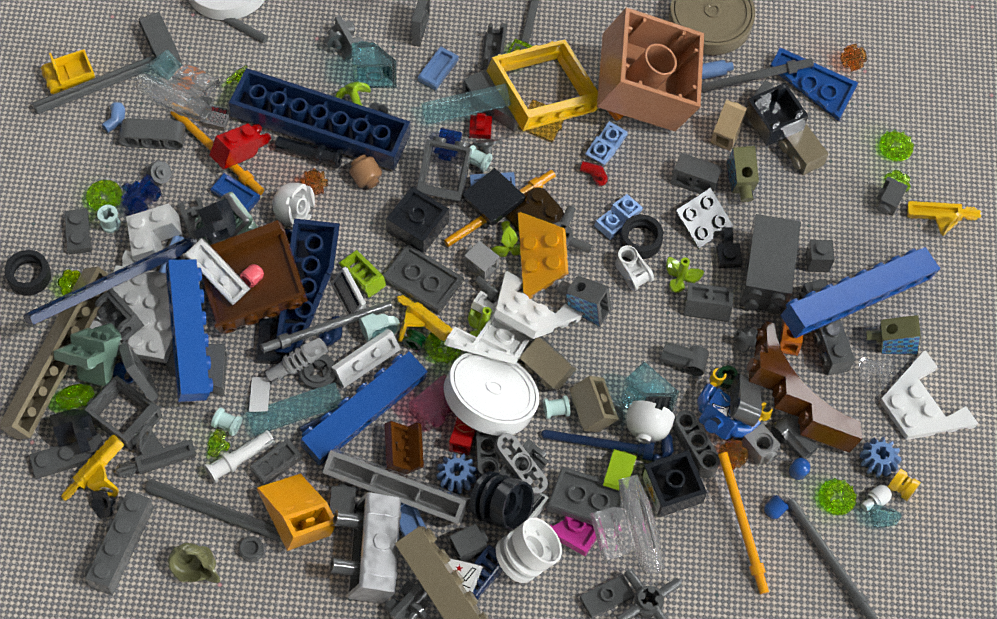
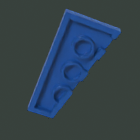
[770,47,858,121]

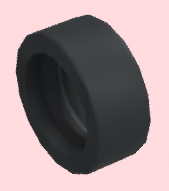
[620,214,664,259]
[4,249,51,296]

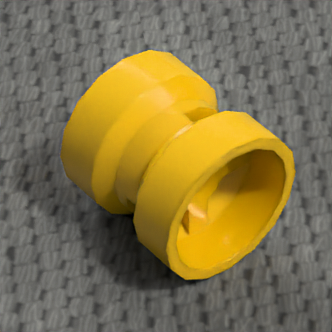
[888,469,921,501]

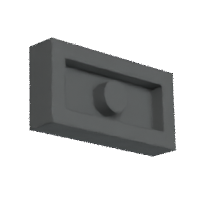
[65,208,92,255]

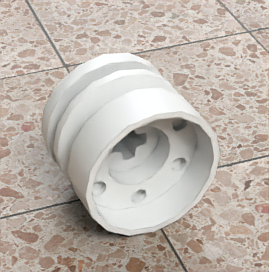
[496,518,562,583]

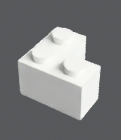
[126,203,182,261]

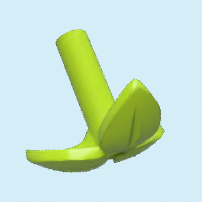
[335,81,371,106]
[491,221,521,257]
[666,257,704,293]
[468,307,492,337]

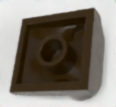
[505,187,564,232]

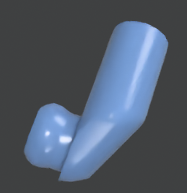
[102,102,125,133]

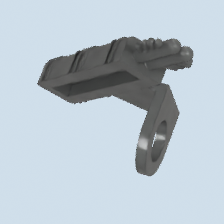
[116,425,196,478]

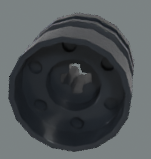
[470,471,534,531]

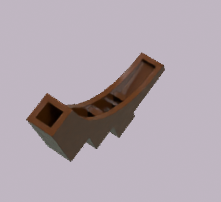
[747,321,862,453]

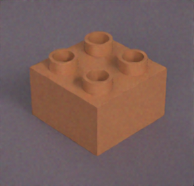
[597,7,704,131]

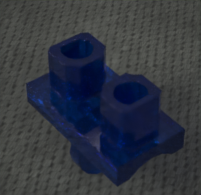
[121,174,162,216]

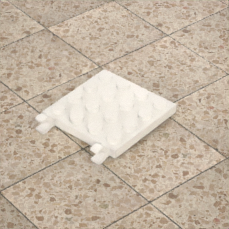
[90,250,200,363]

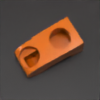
[779,320,803,356]

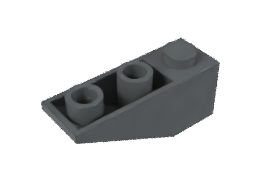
[463,69,517,131]

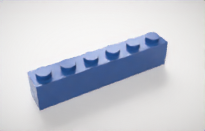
[165,259,213,402]
[301,351,428,466]

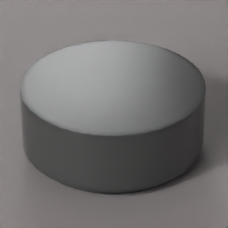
[239,536,264,562]

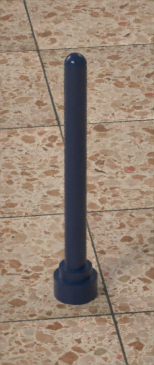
[541,430,655,461]

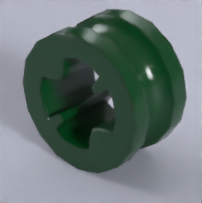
[403,329,426,351]
[717,365,738,389]

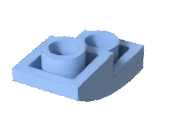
[585,121,628,165]
[594,194,643,240]

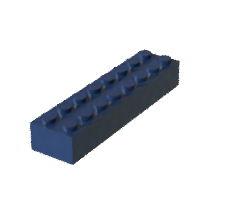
[229,68,410,171]

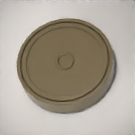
[669,0,755,55]

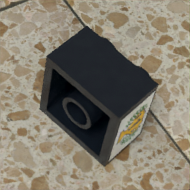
[641,450,707,518]

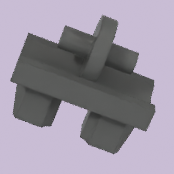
[325,16,364,60]
[385,581,430,619]

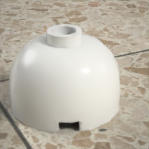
[272,183,315,227]
[626,401,675,444]

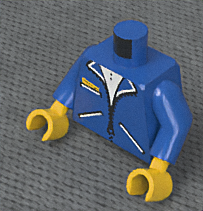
[697,368,773,440]

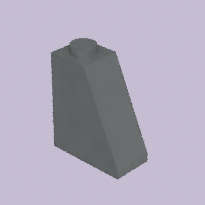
[163,344,227,396]

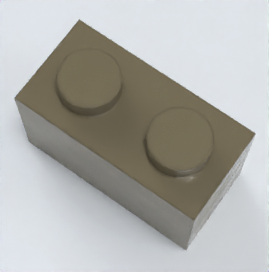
[779,124,829,175]
[520,337,576,390]
[569,376,619,432]

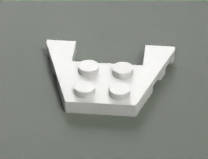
[494,271,583,339]
[445,291,532,364]
[880,351,978,440]

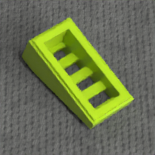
[339,250,386,298]

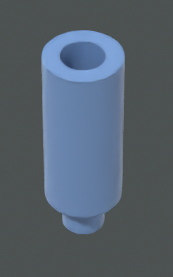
[702,60,734,80]

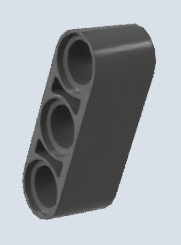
[138,12,181,70]
[119,118,186,150]
[730,373,762,427]
[673,410,720,478]
[476,430,499,479]

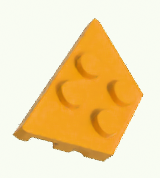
[518,212,569,299]

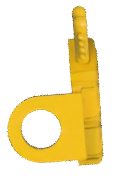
[907,201,981,236]
[397,295,453,342]
[61,435,124,501]

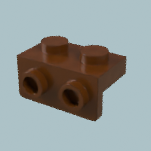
[384,421,424,474]

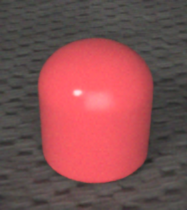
[240,264,264,288]

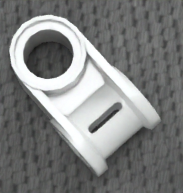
[615,246,654,291]

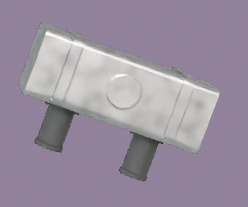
[329,493,401,604]

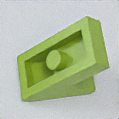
[603,449,637,492]

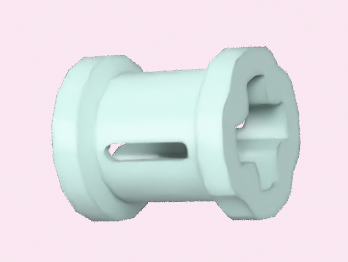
[470,145,493,172]
[97,205,121,233]
[543,395,570,420]
[211,407,243,436]

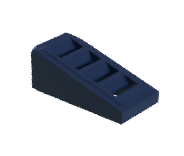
[472,545,503,600]

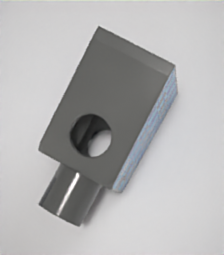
[557,276,611,327]

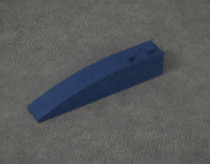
[275,218,340,354]

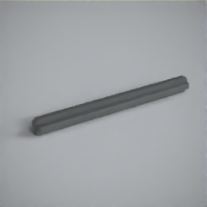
[33,56,157,114]
[146,479,280,540]

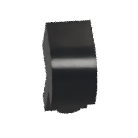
[193,199,236,244]
[50,409,97,453]

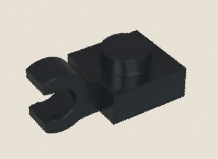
[716,227,742,268]

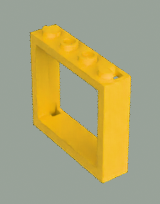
[487,39,598,131]

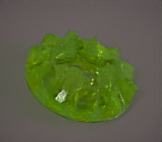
[879,129,914,161]
[86,180,123,212]
[425,332,462,364]
[56,384,95,410]
[818,478,857,515]

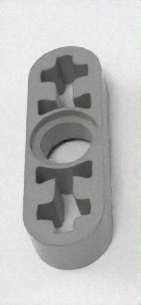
[494,433,548,495]

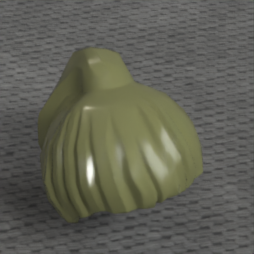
[167,542,220,583]

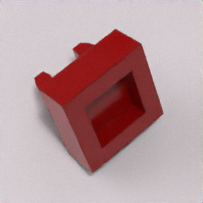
[469,113,492,139]

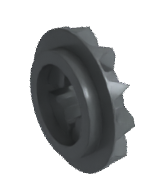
[299,354,336,390]

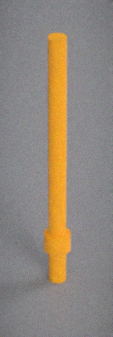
[170,108,265,195]
[444,170,556,247]
[718,452,769,595]

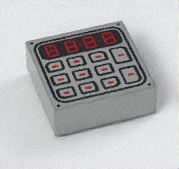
[203,104,231,131]

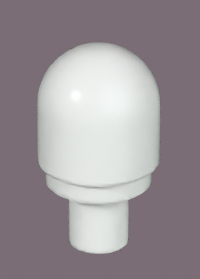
[861,485,892,512]

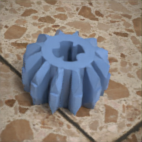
[860,437,901,478]
[437,453,477,494]

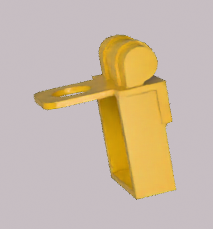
[41,49,95,94]

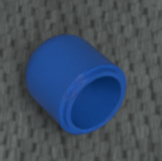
[113,362,134,384]
[789,458,810,480]
[764,495,789,519]

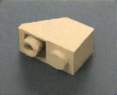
[710,100,747,151]

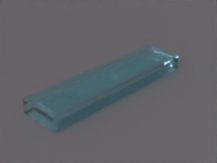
[421,83,511,125]
[246,382,342,436]

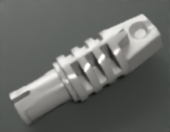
[265,338,328,384]

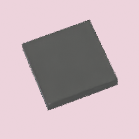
[412,0,430,47]
[118,342,158,402]

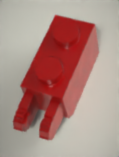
[209,123,271,170]

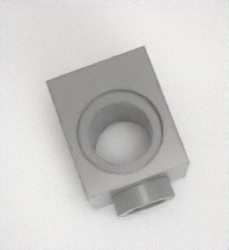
[464,241,500,280]
[741,423,781,466]

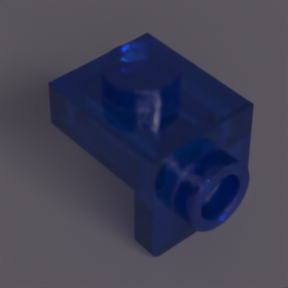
[434,128,463,162]

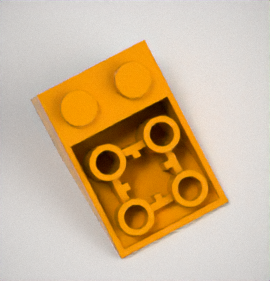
[257,473,335,551]

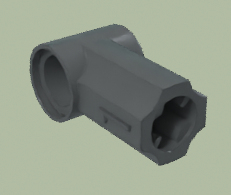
[660,342,709,376]
[771,413,819,459]

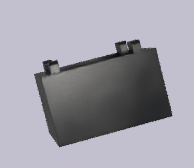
[745,82,809,146]
[386,187,449,253]

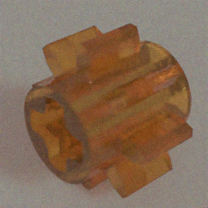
[840,43,867,72]
[300,168,328,197]
[718,439,748,470]

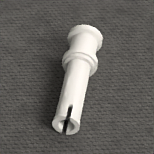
[204,430,275,483]

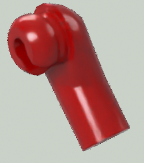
[580,161,608,186]

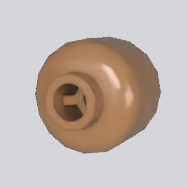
[349,155,382,189]

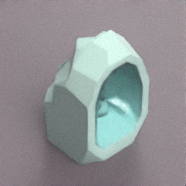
[359,313,401,342]

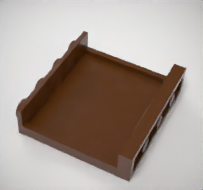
[202,220,308,334]

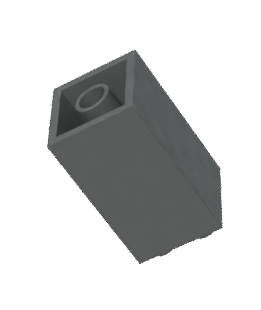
[739,214,801,314]

